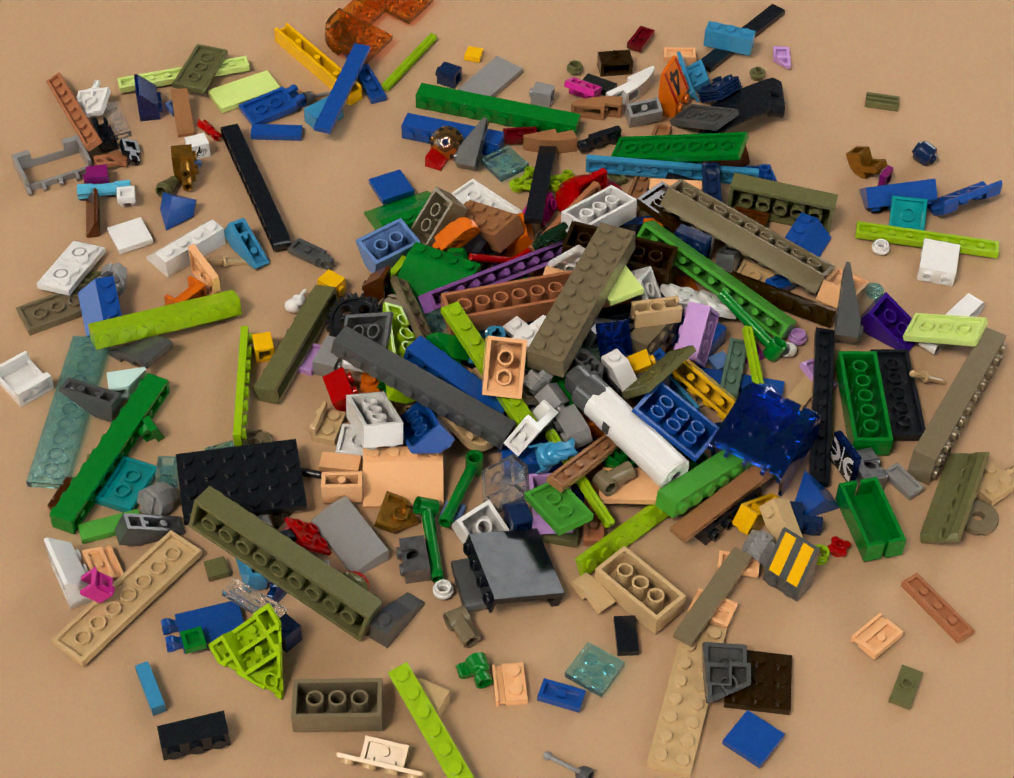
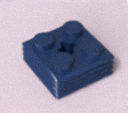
[697,74,743,103]
[675,224,712,259]

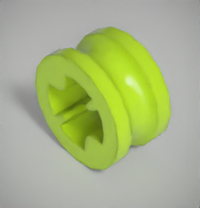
[815,544,830,565]

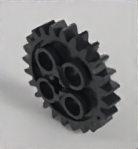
[325,292,383,337]

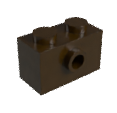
[597,50,633,77]

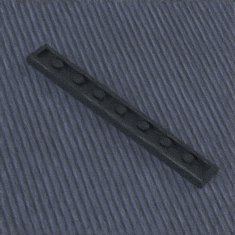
[701,4,785,73]
[524,146,556,224]

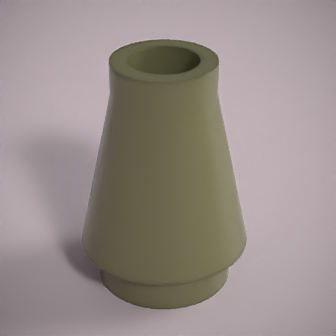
[155,176,179,198]

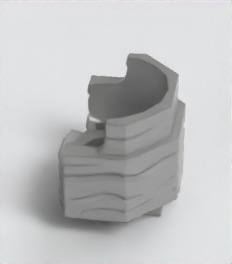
[98,262,127,297]
[523,369,554,395]
[137,481,178,515]
[742,529,776,567]

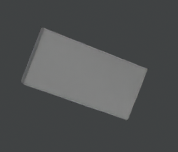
[886,463,925,501]

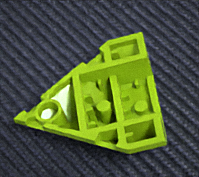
[208,603,284,700]

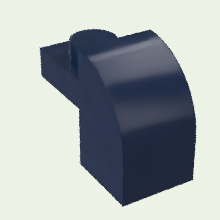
[502,499,533,530]
[790,501,823,536]

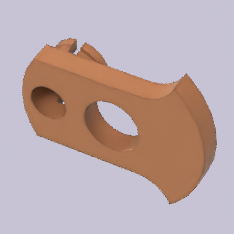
[93,150,128,168]

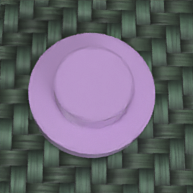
[788,328,807,345]

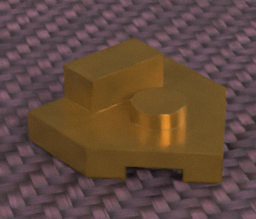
[374,491,419,533]

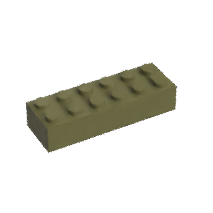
[727,173,838,233]

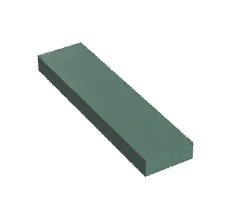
[720,338,746,399]

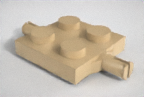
[975,461,1014,506]

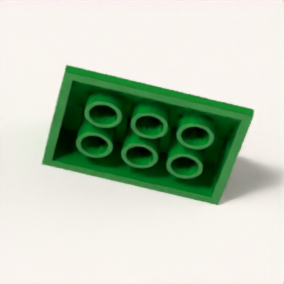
[364,191,431,230]
[391,242,481,309]

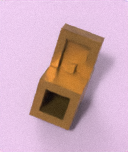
[846,146,888,179]

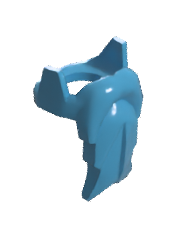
[528,438,578,475]

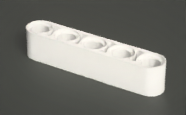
[919,293,985,355]

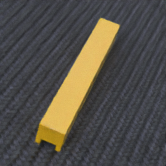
[274,23,363,105]

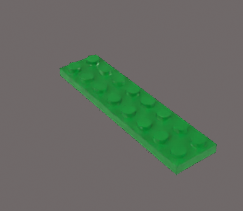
[611,132,749,162]

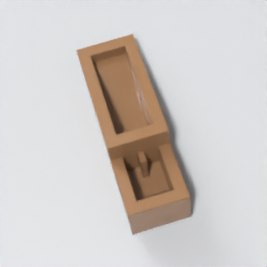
[171,88,195,137]
[571,96,623,120]
[523,129,578,153]

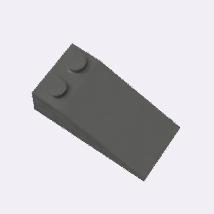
[834,262,863,345]

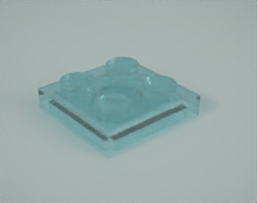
[481,146,529,182]
[565,642,625,698]

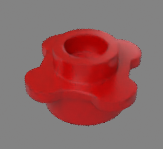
[827,536,851,557]

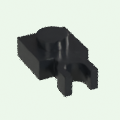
[119,138,140,166]

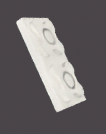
[36,241,106,296]
[659,284,736,320]

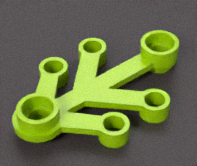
[509,166,574,193]

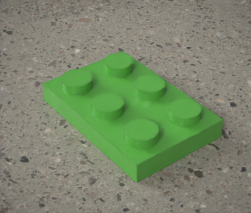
[524,483,594,536]

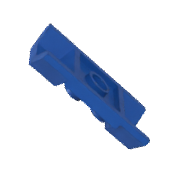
[927,180,1003,216]

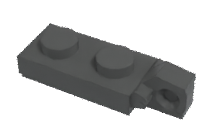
[287,238,335,270]

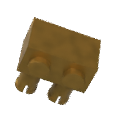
[171,144,199,192]

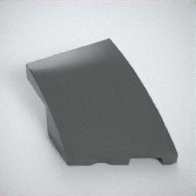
[108,336,173,369]
[702,642,751,703]

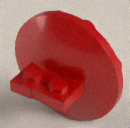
[555,168,622,213]

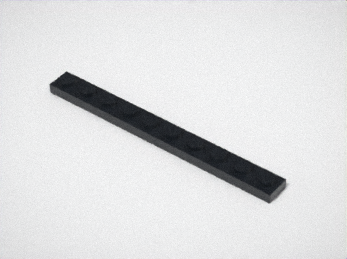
[808,327,835,488]

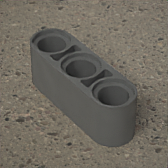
[451,558,486,612]

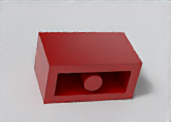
[322,367,360,412]

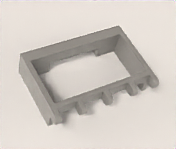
[12,135,92,195]

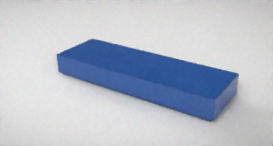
[250,124,303,141]

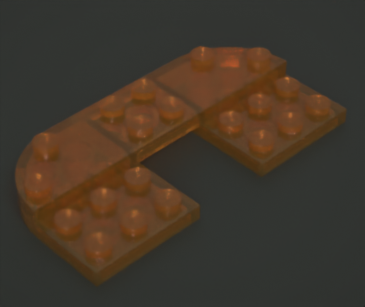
[324,0,434,64]

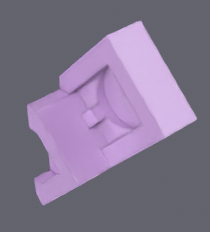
[773,46,791,69]

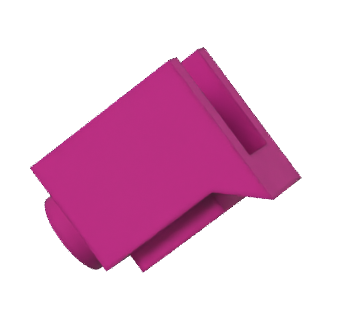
[80,567,115,604]

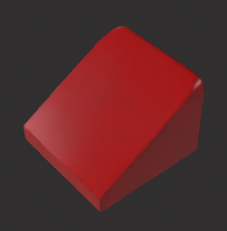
[425,147,448,171]

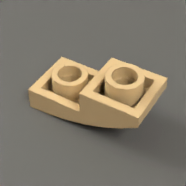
[570,573,616,614]

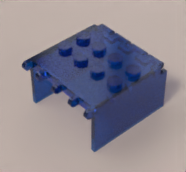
[708,382,821,497]

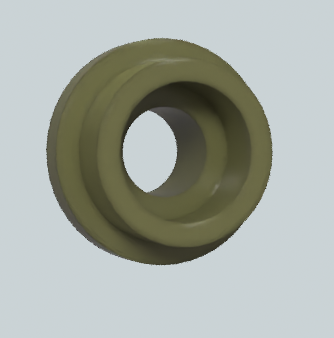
[567,60,583,75]
[749,67,766,81]

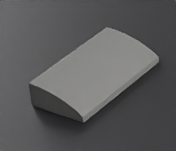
[311,496,389,574]

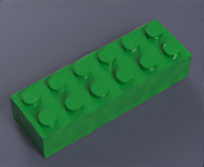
[835,351,893,455]

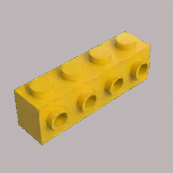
[672,358,744,422]

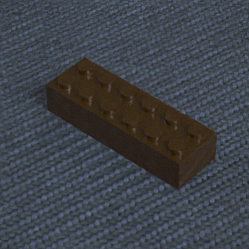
[561,220,678,286]

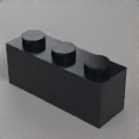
[157,710,231,760]

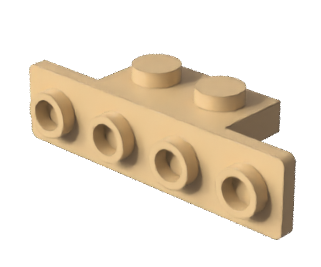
[335,736,426,778]

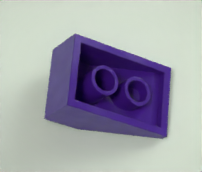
[860,292,916,352]

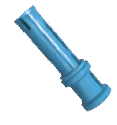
[479,325,506,338]

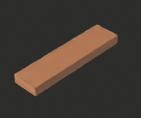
[901,573,975,644]

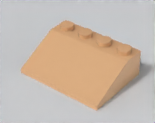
[363,446,444,509]

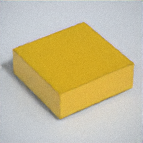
[464,46,484,63]

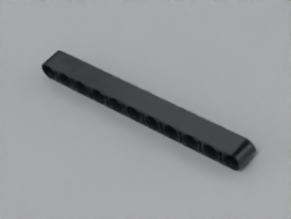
[220,123,291,252]

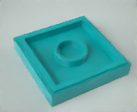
[888,195,928,230]

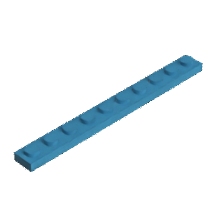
[586,155,759,184]

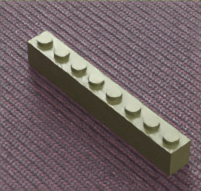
[254,285,339,404]

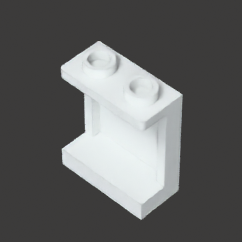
[917,238,960,286]
[0,351,54,407]
[504,400,559,456]

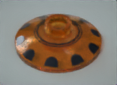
[430,126,464,160]

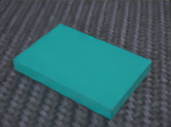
[95,456,160,512]

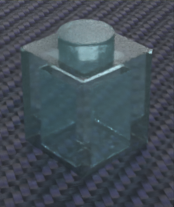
[155,456,179,488]

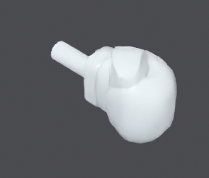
[285,289,307,314]

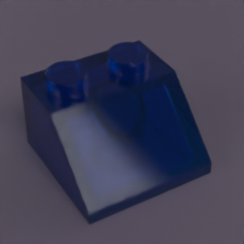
[134,74,163,122]

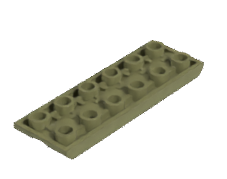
[920,452,990,543]

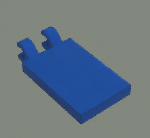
[238,84,307,126]
[161,600,244,653]

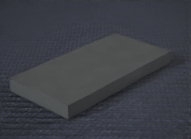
[670,104,739,131]

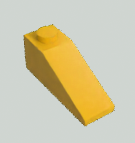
[732,493,781,535]

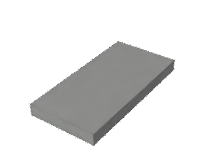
[458,56,523,97]

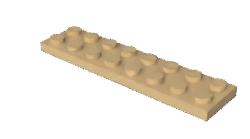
[51,530,202,667]
[646,624,727,778]

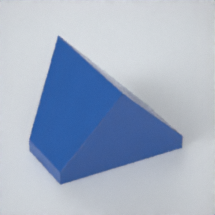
[160,192,197,231]
[795,470,839,516]

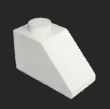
[601,348,637,392]

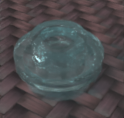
[865,283,884,300]

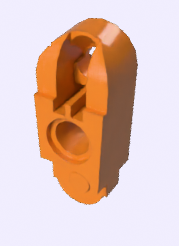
[432,217,480,252]

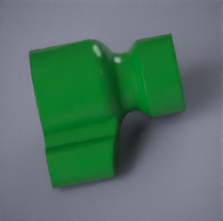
[456,652,493,689]

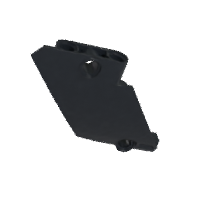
[701,77,785,134]

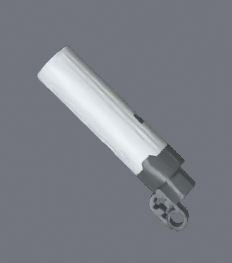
[565,349,689,488]

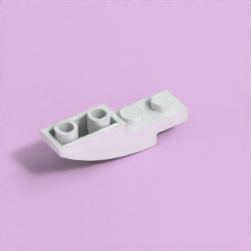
[606,66,655,106]

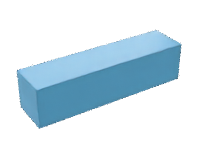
[135,661,166,716]

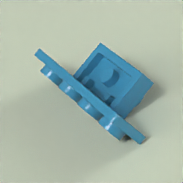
[677,51,711,102]

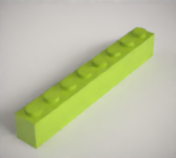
[88,290,242,350]

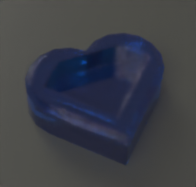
[266,582,287,605]

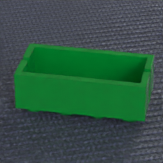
[835,477,906,562]

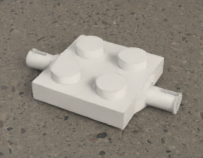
[76,80,111,118]

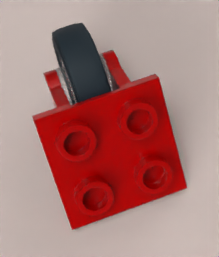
[279,517,332,556]

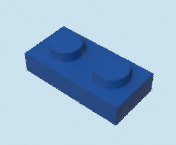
[537,678,586,713]

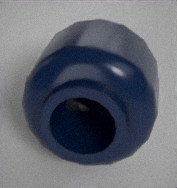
[912,141,938,166]

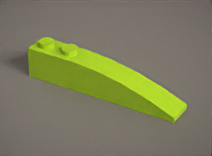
[383,302,416,404]

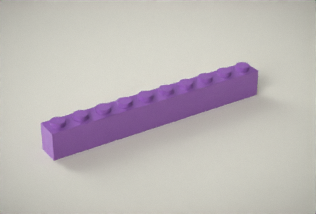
[418,240,564,314]

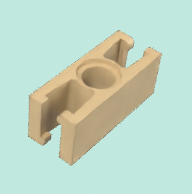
[630,296,683,328]

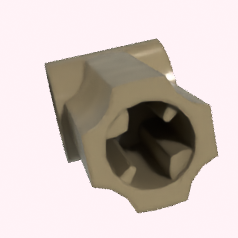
[593,461,636,496]
[443,605,480,648]

